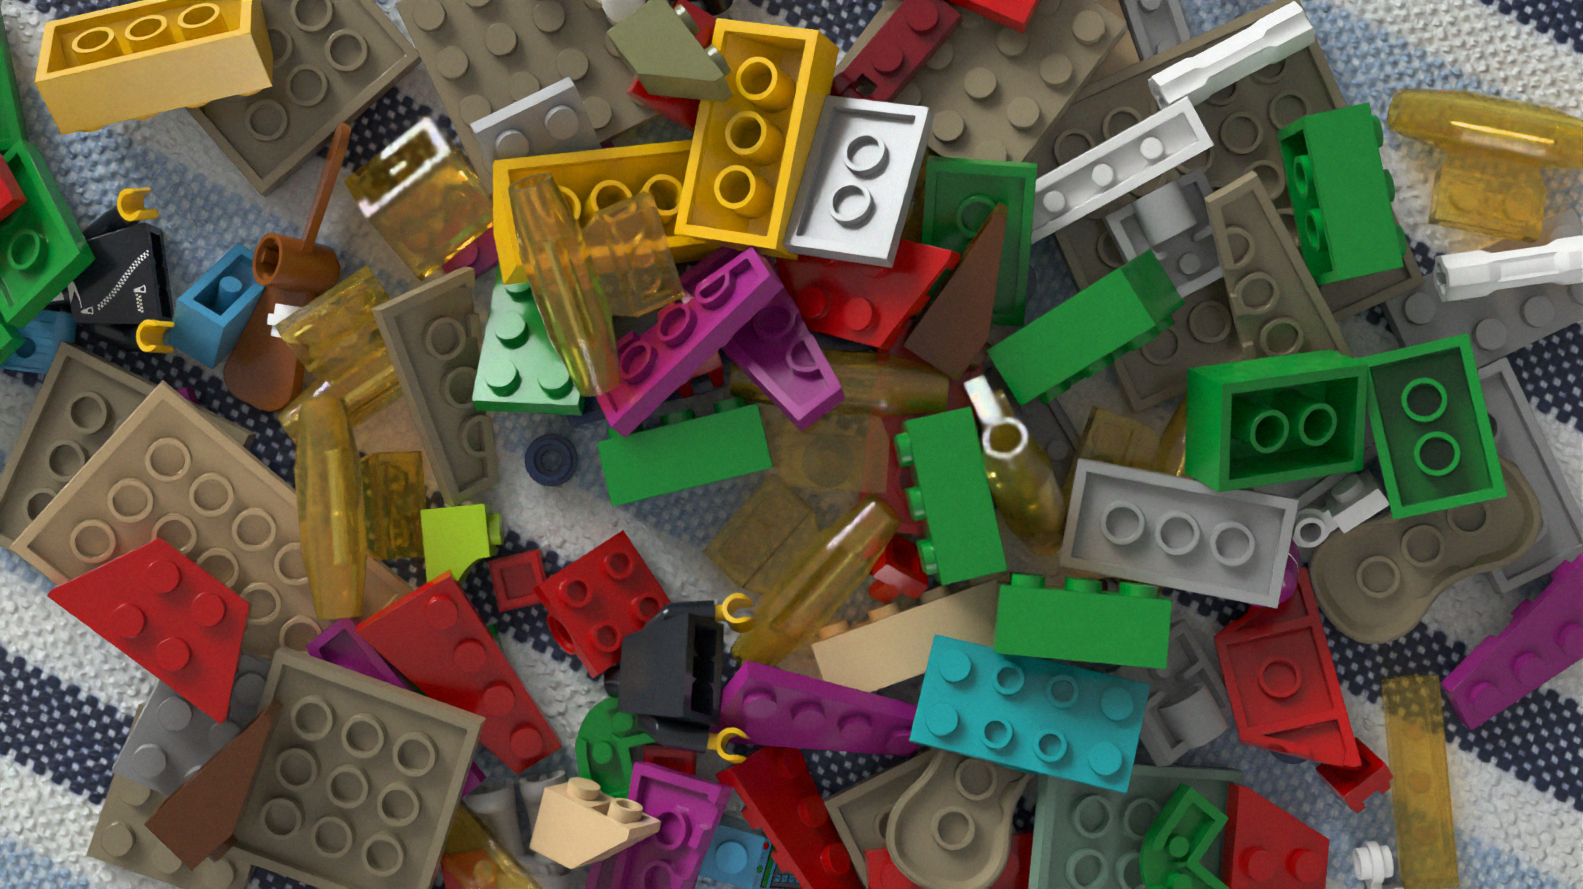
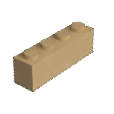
[810,570,1011,693]

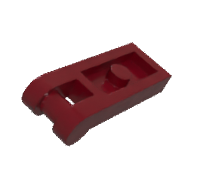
[830,0,963,103]

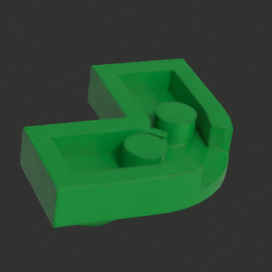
[575,696,656,799]
[1139,783,1230,889]

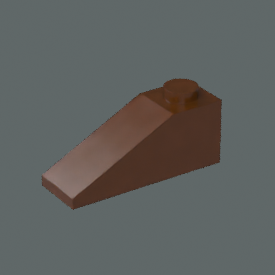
[903,201,1008,381]
[144,698,283,871]

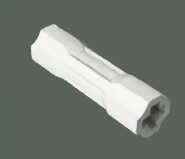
[1148,1,1315,111]
[1433,235,1583,302]

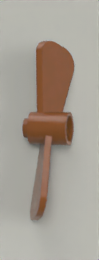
[224,122,351,413]

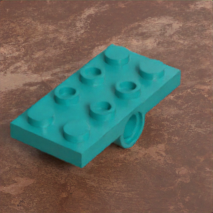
[909,634,1151,795]

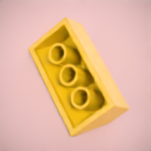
[35,0,273,135]
[674,18,839,260]
[493,139,721,285]

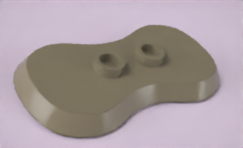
[1308,452,1542,644]
[886,749,1036,889]

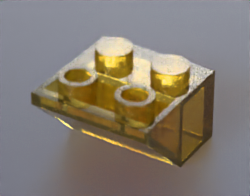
[344,115,493,281]

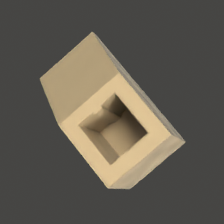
[529,777,661,869]

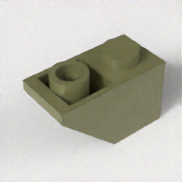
[606,0,733,102]

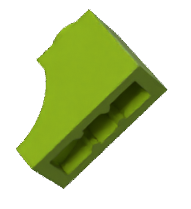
[420,503,504,588]

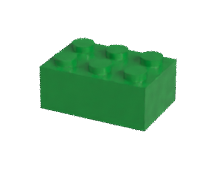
[1276,102,1407,287]
[986,248,1185,406]
[1356,333,1507,521]
[1185,349,1368,492]
[596,396,774,507]
[893,406,1008,585]
[992,572,1172,669]

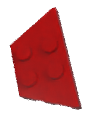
[776,239,960,350]
[47,538,252,724]
[1213,567,1362,771]
[1221,783,1330,889]

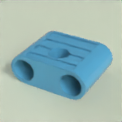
[0,310,78,375]

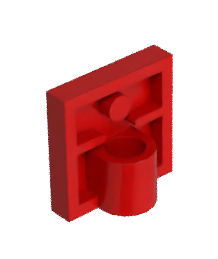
[533,530,671,678]

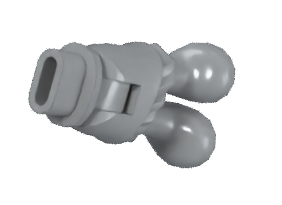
[466,770,571,889]

